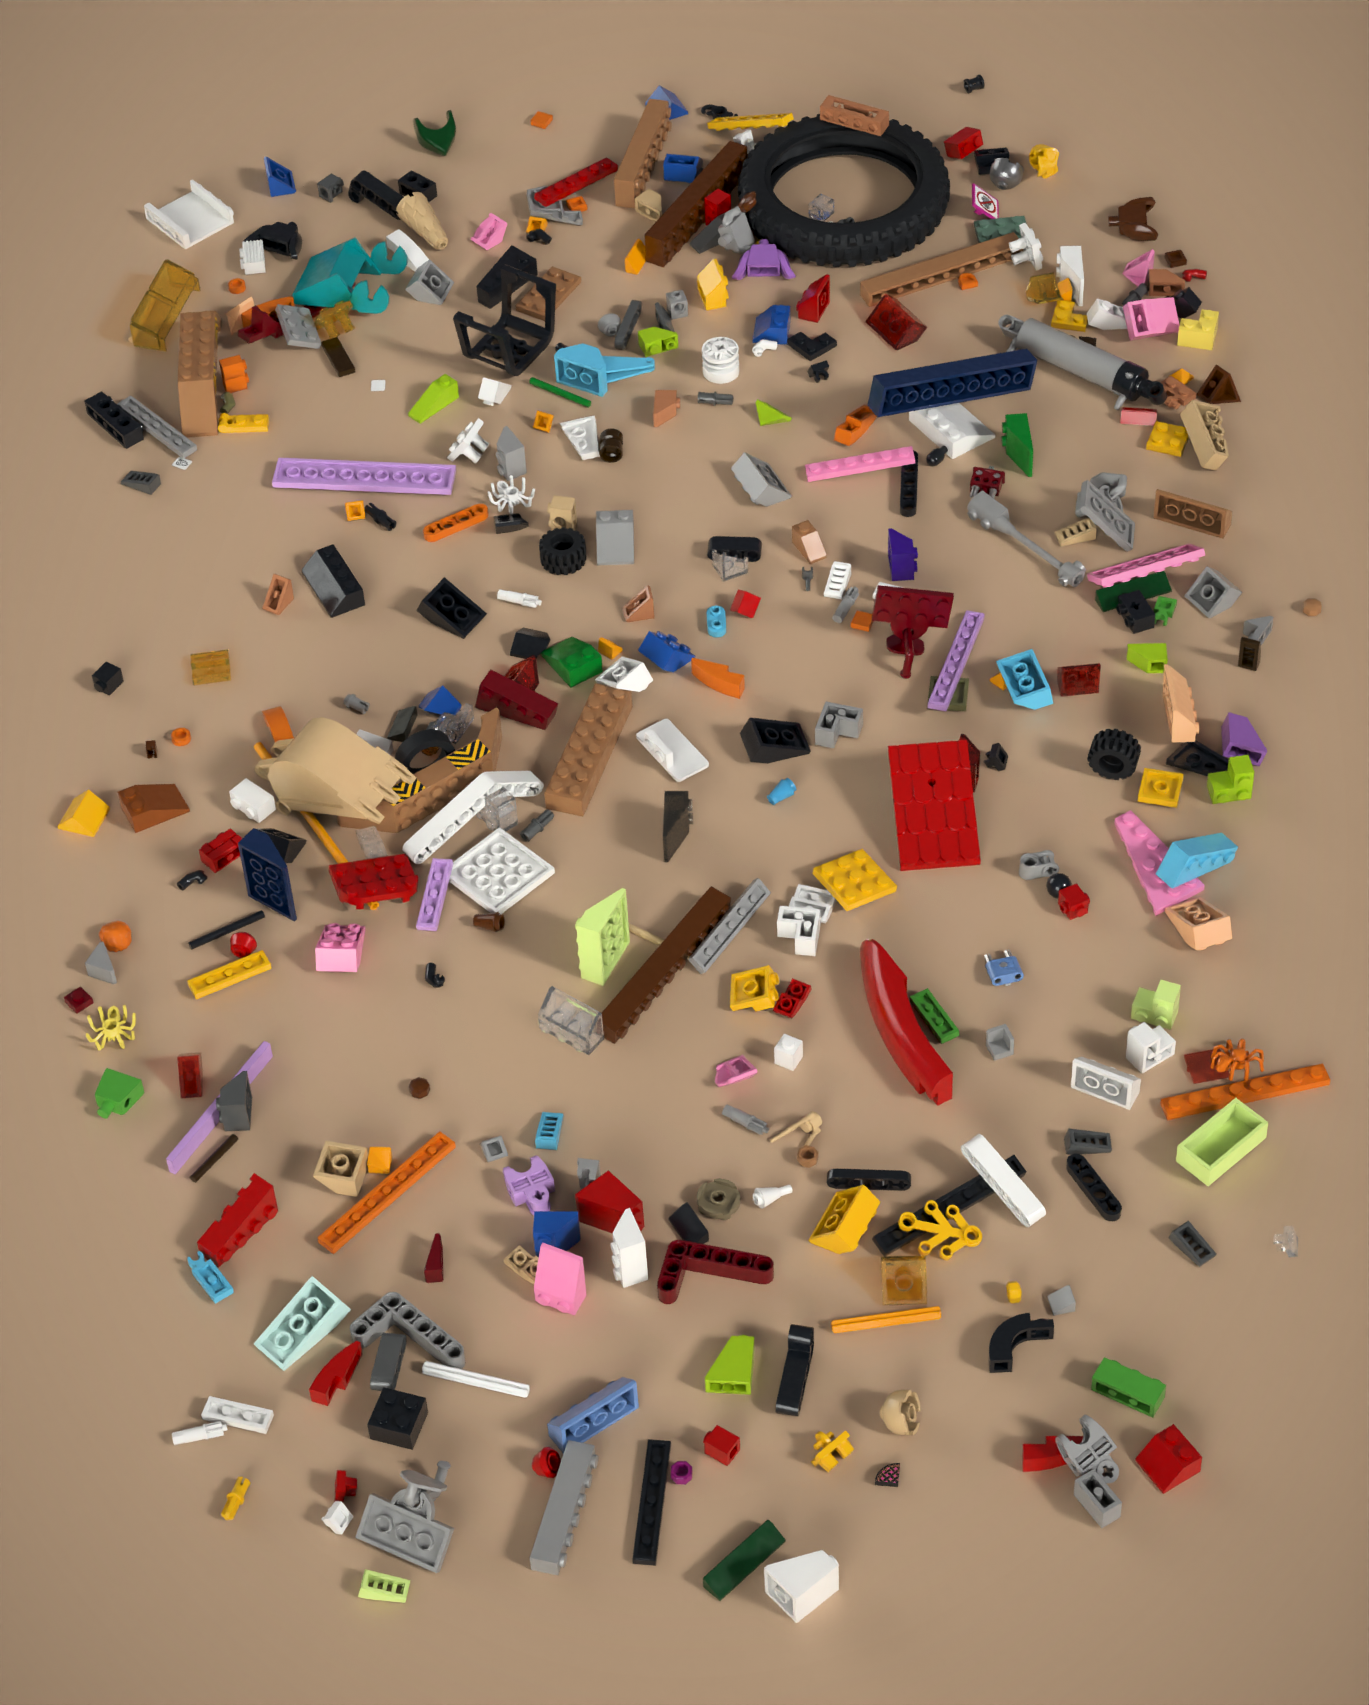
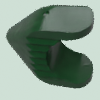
[413,110,456,156]

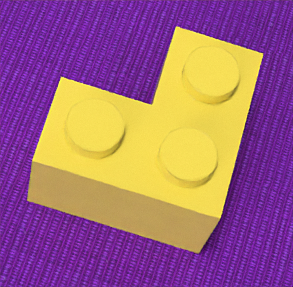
[1177,309,1219,350]

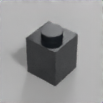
[92,662,124,696]

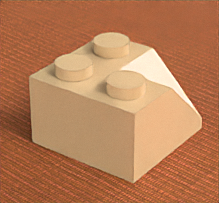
[313,1141,368,1197]

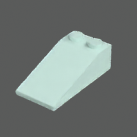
[254,1276,351,1371]

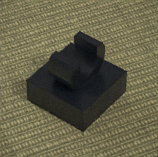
[807,360,829,383]
[984,743,1008,771]

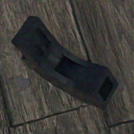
[988,1313,1054,1373]

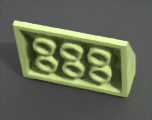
[575,888,630,986]

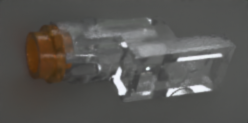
[421,703,474,756]

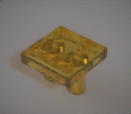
[314,300,355,339]

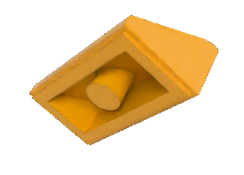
[625,238,646,275]

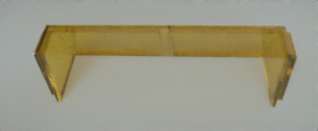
[130,259,200,351]

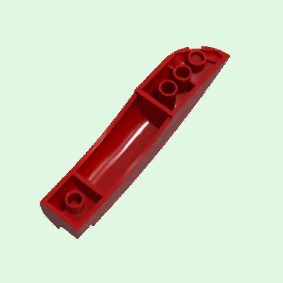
[860,939,953,1105]

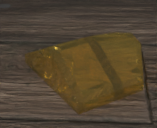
[1025,272,1062,304]

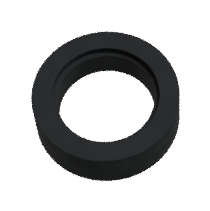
[395,729,455,774]

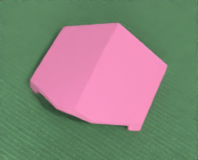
[471,213,507,250]
[715,1055,757,1087]

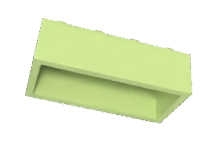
[1176,1098,1268,1186]

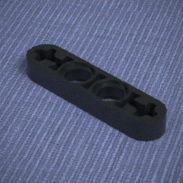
[1066,1154,1122,1221]
[827,1169,911,1191]

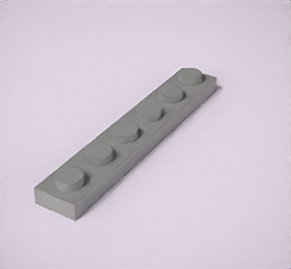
[117,396,197,459]
[688,878,771,974]

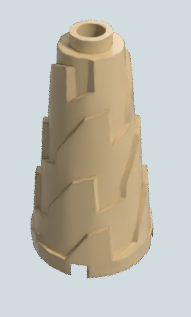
[396,192,448,250]

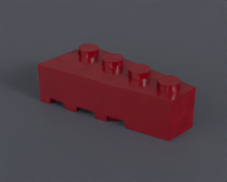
[475,669,558,730]

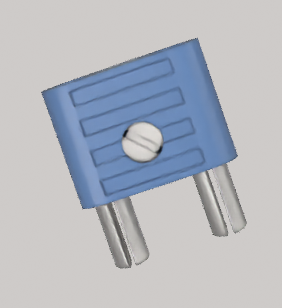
[984,949,1024,986]

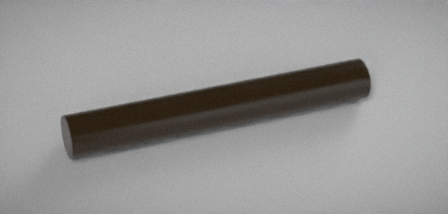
[190,1134,238,1183]

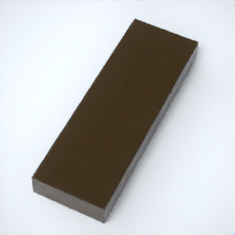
[321,337,355,377]

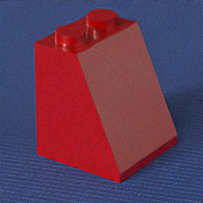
[575,1170,645,1233]

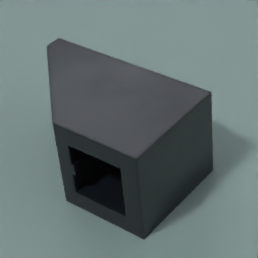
[1165,287,1202,319]

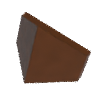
[1196,365,1241,404]

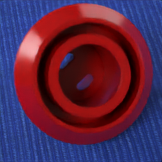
[230,932,257,958]
[532,1447,561,1478]

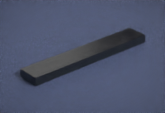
[632,1439,671,1566]

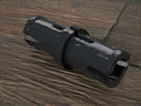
[364,503,396,531]

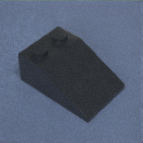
[416,577,487,639]
[740,717,811,764]

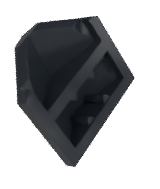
[494,513,529,534]
[510,627,551,661]

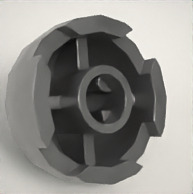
[989,158,1024,190]

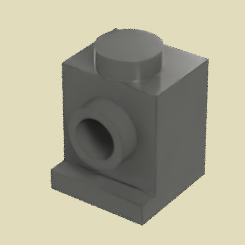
[317,173,344,203]

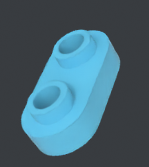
[706,606,726,638]

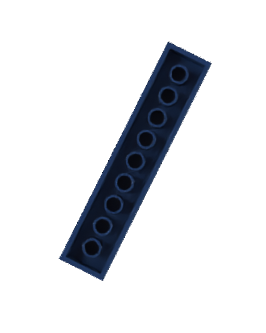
[867,349,1038,417]

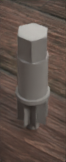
[832,586,859,623]
[722,1104,769,1135]

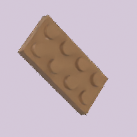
[515,266,581,321]

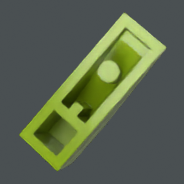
[408,374,459,424]

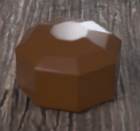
[409,1077,430,1099]

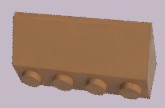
[1154,489,1232,539]

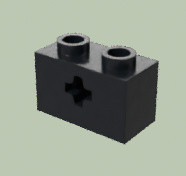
[1116,590,1155,634]

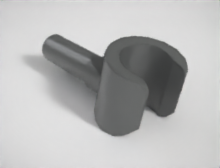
[802,567,813,591]

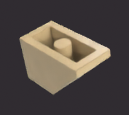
[635,188,662,222]

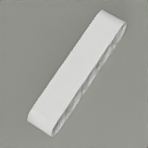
[961,1134,1046,1227]

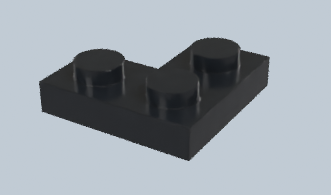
[787,332,837,361]

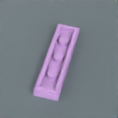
[416,858,453,931]

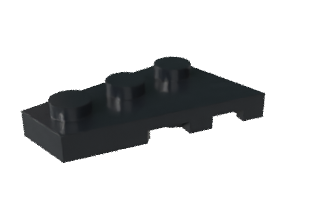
[1166,740,1229,776]

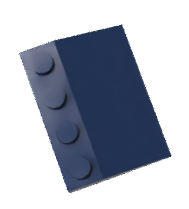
[238,828,297,922]

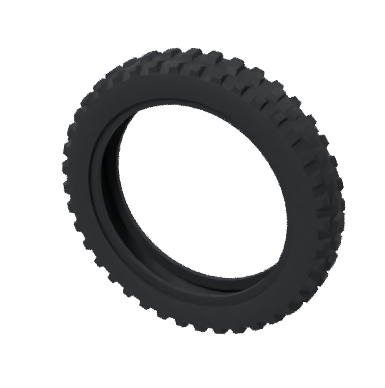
[738,114,950,267]

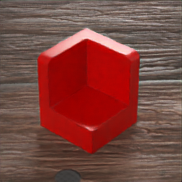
[730,589,761,618]

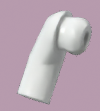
[752,339,777,357]

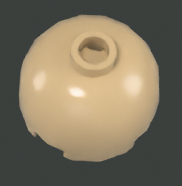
[880,1390,921,1435]

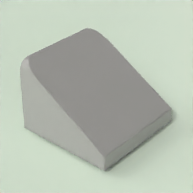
[480,1136,508,1162]
[1047,1285,1076,1316]

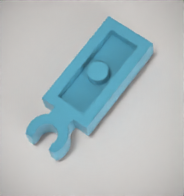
[187,1251,234,1304]

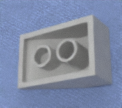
[596,510,634,566]

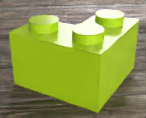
[1207,755,1254,804]

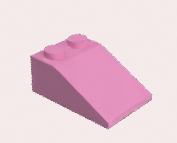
[534,1243,586,1316]

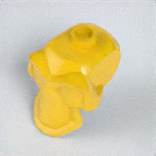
[1029,144,1059,179]

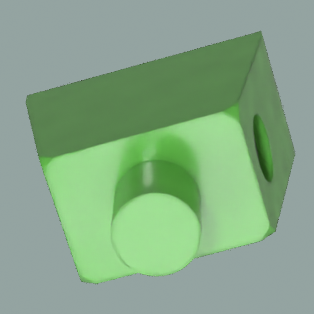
[95,1068,145,1119]

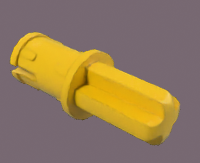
[221,1477,251,1520]

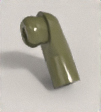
[220,392,236,414]

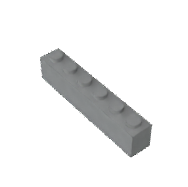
[530,1440,598,1575]

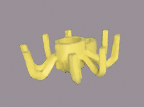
[86,1005,136,1051]

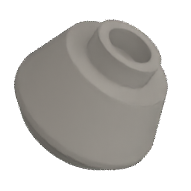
[598,314,621,336]

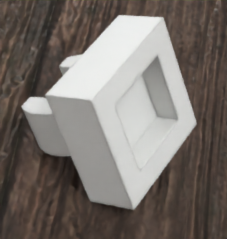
[321,1501,354,1535]

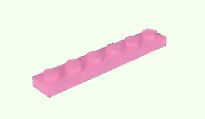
[805,446,915,482]

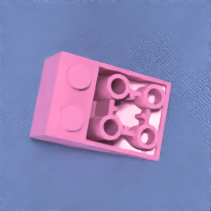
[1123,297,1179,341]
[315,923,365,972]

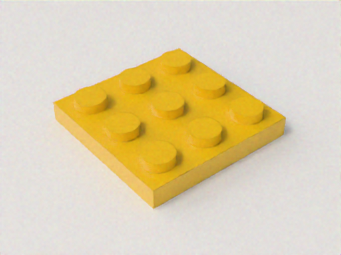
[812,848,897,911]

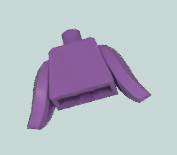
[732,239,796,280]

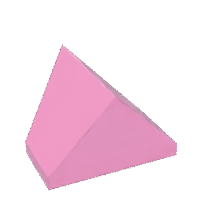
[1122,249,1155,287]

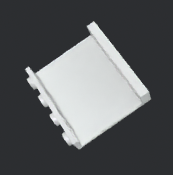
[144,179,234,249]

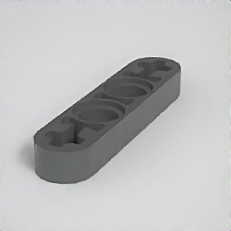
[615,300,642,350]

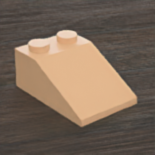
[1164,897,1232,950]

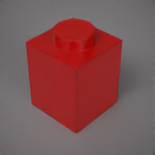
[703,1425,740,1466]

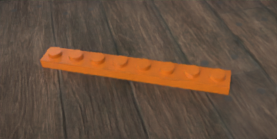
[1161,1063,1330,1121]
[317,1131,456,1254]

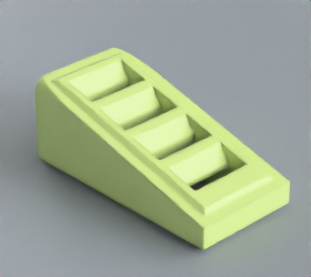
[358,1569,411,1603]

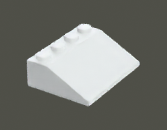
[909,403,996,459]

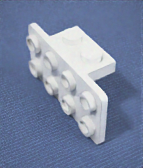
[636,719,709,782]

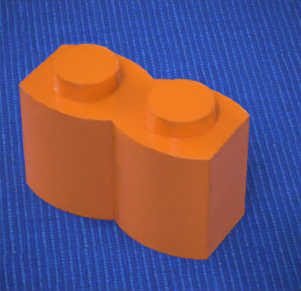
[219,355,249,393]

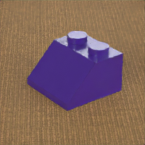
[888,528,918,581]

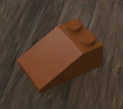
[118,784,190,833]

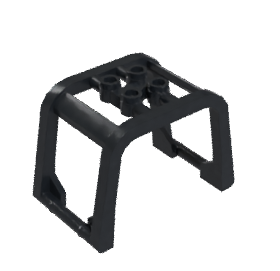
[453,264,556,376]

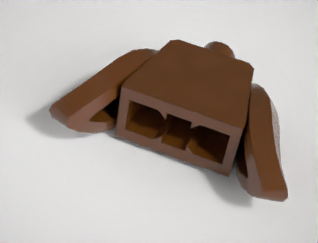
[1108,197,1158,241]

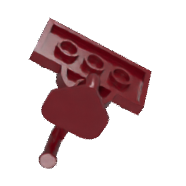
[872,585,954,679]

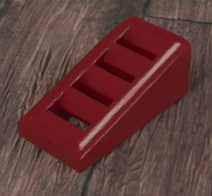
[424,1233,444,1283]

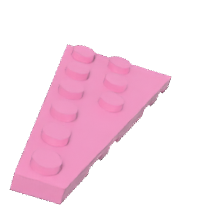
[1114,810,1205,916]

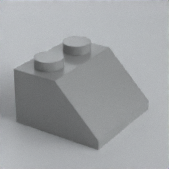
[405,259,454,305]
[496,426,527,481]
[1185,566,1242,618]

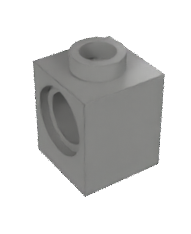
[666,290,688,320]

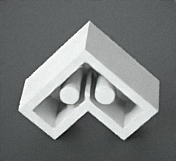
[777,906,821,956]
[1126,1022,1176,1074]

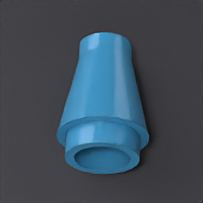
[767,778,797,805]

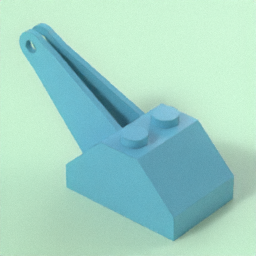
[554,343,655,397]

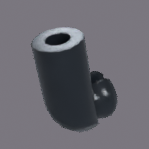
[526,229,552,244]
[177,870,207,890]
[425,963,445,988]

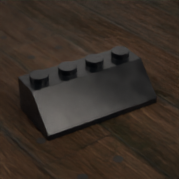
[302,544,365,618]

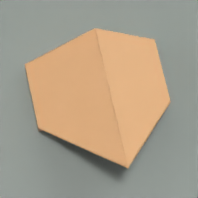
[226,297,254,335]

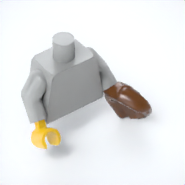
[718,191,760,254]

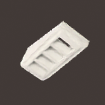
[824,561,851,600]

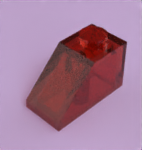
[177,1052,203,1098]

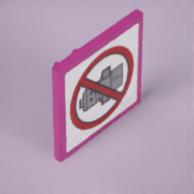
[972,183,999,219]

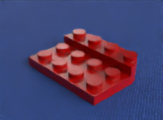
[329,853,418,909]

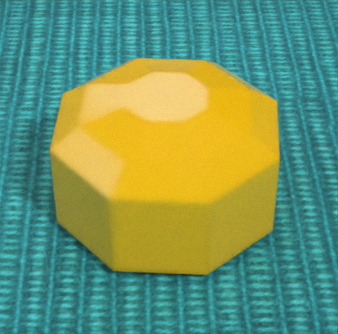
[1006,1281,1022,1303]

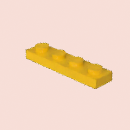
[187,950,272,1000]

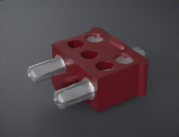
[970,466,1005,498]

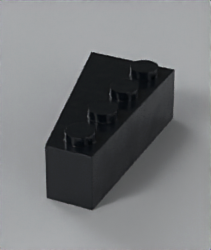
[476,245,538,309]

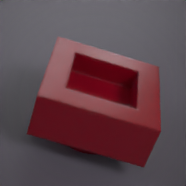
[64,986,94,1014]

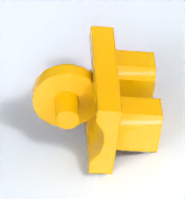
[811,1430,854,1472]

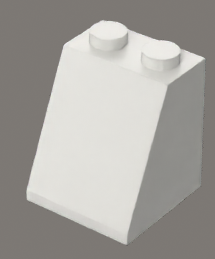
[764,1550,839,1623]

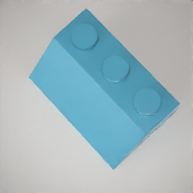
[996,649,1053,710]

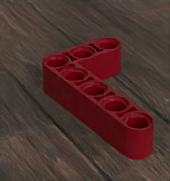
[657,1240,774,1304]

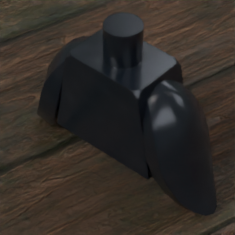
[243,222,303,260]

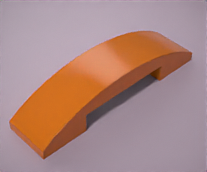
[262,706,294,743]

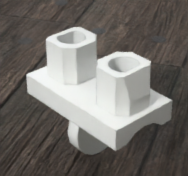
[733,130,757,154]

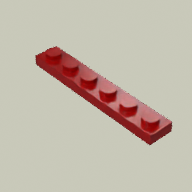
[534,157,618,207]

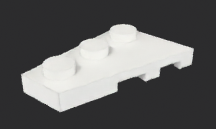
[560,415,600,460]

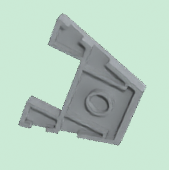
[527,186,583,225]

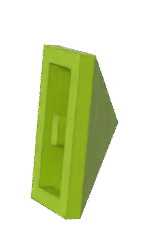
[756,399,792,426]

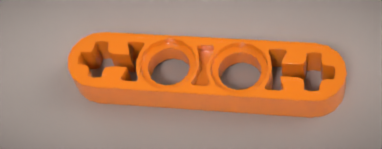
[423,504,488,542]

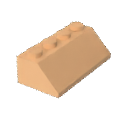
[1162,664,1199,743]

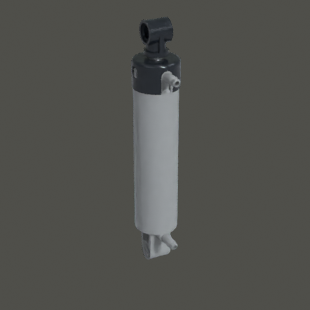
[998,315,1167,410]

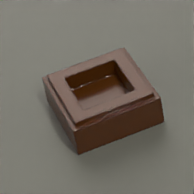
[1165,250,1187,268]

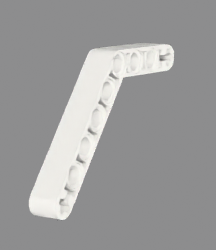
[402,771,544,864]

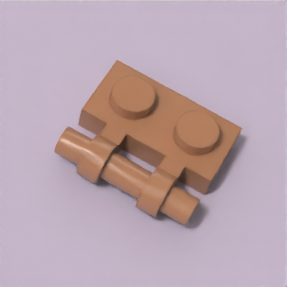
[1153,376,1196,410]

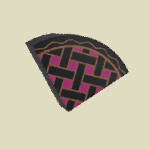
[875,1463,900,1487]

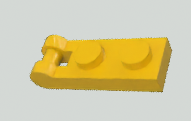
[218,413,269,433]

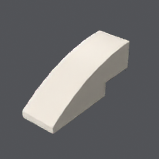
[386,229,429,272]

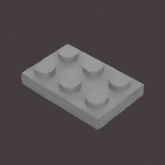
[275,304,322,349]

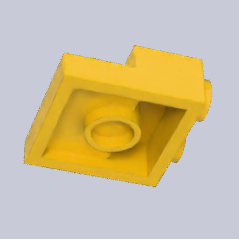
[730,965,779,1012]

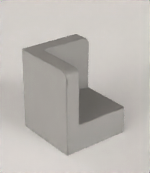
[986,1024,1014,1061]

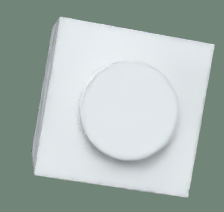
[774,1034,803,1071]

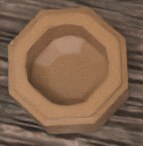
[1303,598,1322,616]
[797,1145,818,1168]

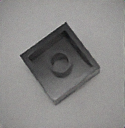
[367,1387,428,1450]

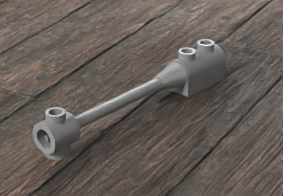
[967,491,1086,587]

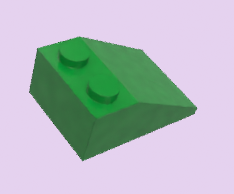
[1001,413,1033,477]
[540,637,603,688]

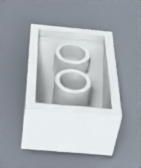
[1056,246,1084,306]

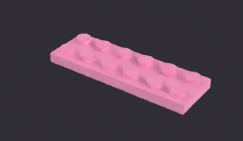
[1087,543,1205,587]

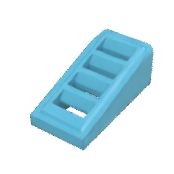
[535,1112,564,1150]

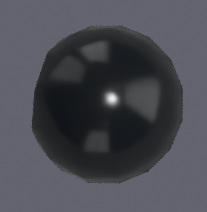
[1046,873,1072,898]

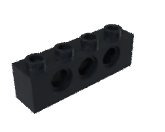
[84,391,144,449]

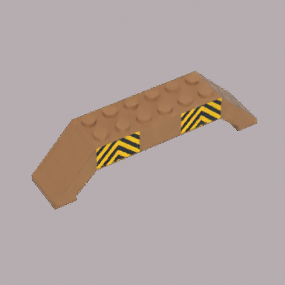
[178,311,222,438]
[337,707,502,833]

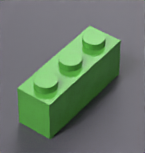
[1091,1357,1166,1418]

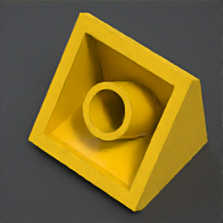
[58,789,110,837]

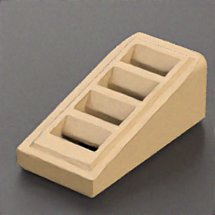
[1055,518,1097,546]

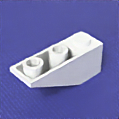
[1087,298,1127,330]

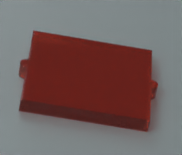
[1184,1049,1229,1084]

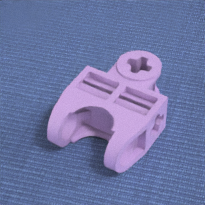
[503,1155,555,1215]

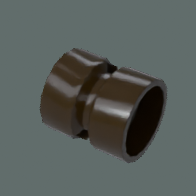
[599,428,623,463]

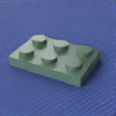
[974,216,1027,243]

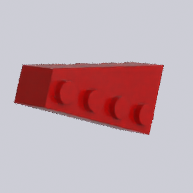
[197,1173,278,1268]

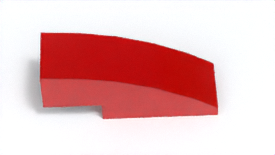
[309,1341,363,1406]
[1022,1436,1083,1472]

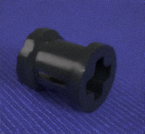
[964,75,985,93]

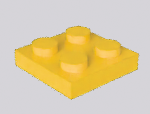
[1146,421,1189,457]
[1137,768,1184,808]

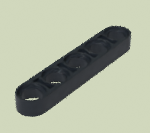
[900,450,918,517]

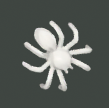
[487,475,535,514]

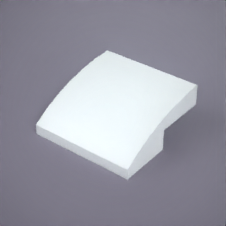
[789,884,836,924]

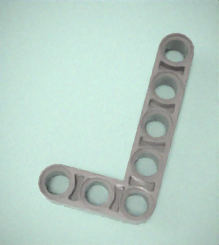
[350,1292,466,1369]

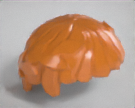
[99,921,132,952]

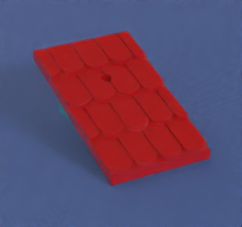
[888,740,981,871]

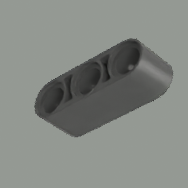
[370,1332,406,1391]

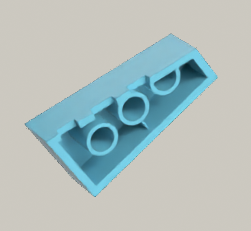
[1156,833,1238,889]

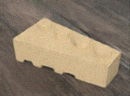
[1180,400,1229,471]

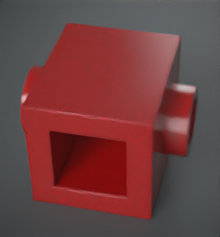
[1058,883,1090,920]

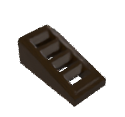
[1238,637,1261,671]

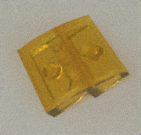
[191,649,231,685]

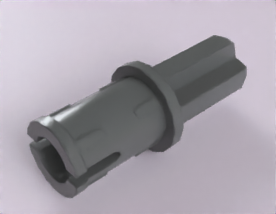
[1122,283,1149,306]
[698,391,734,406]
[520,809,554,842]

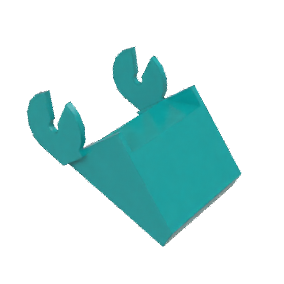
[292,237,408,314]

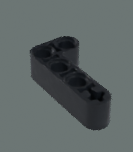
[348,170,404,220]
[776,1324,814,1417]

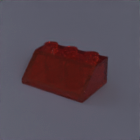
[865,293,927,350]

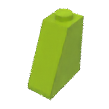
[705,1335,755,1395]

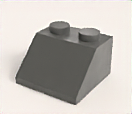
[216,1071,252,1131]

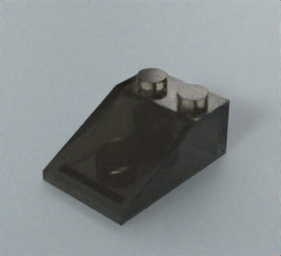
[663,791,694,862]

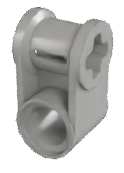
[1019,850,1059,880]

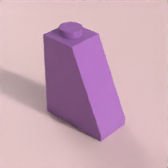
[1221,712,1267,766]

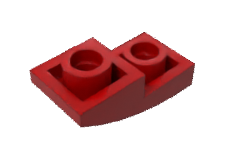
[773,978,812,1019]

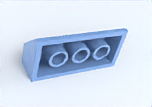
[547,1377,639,1454]

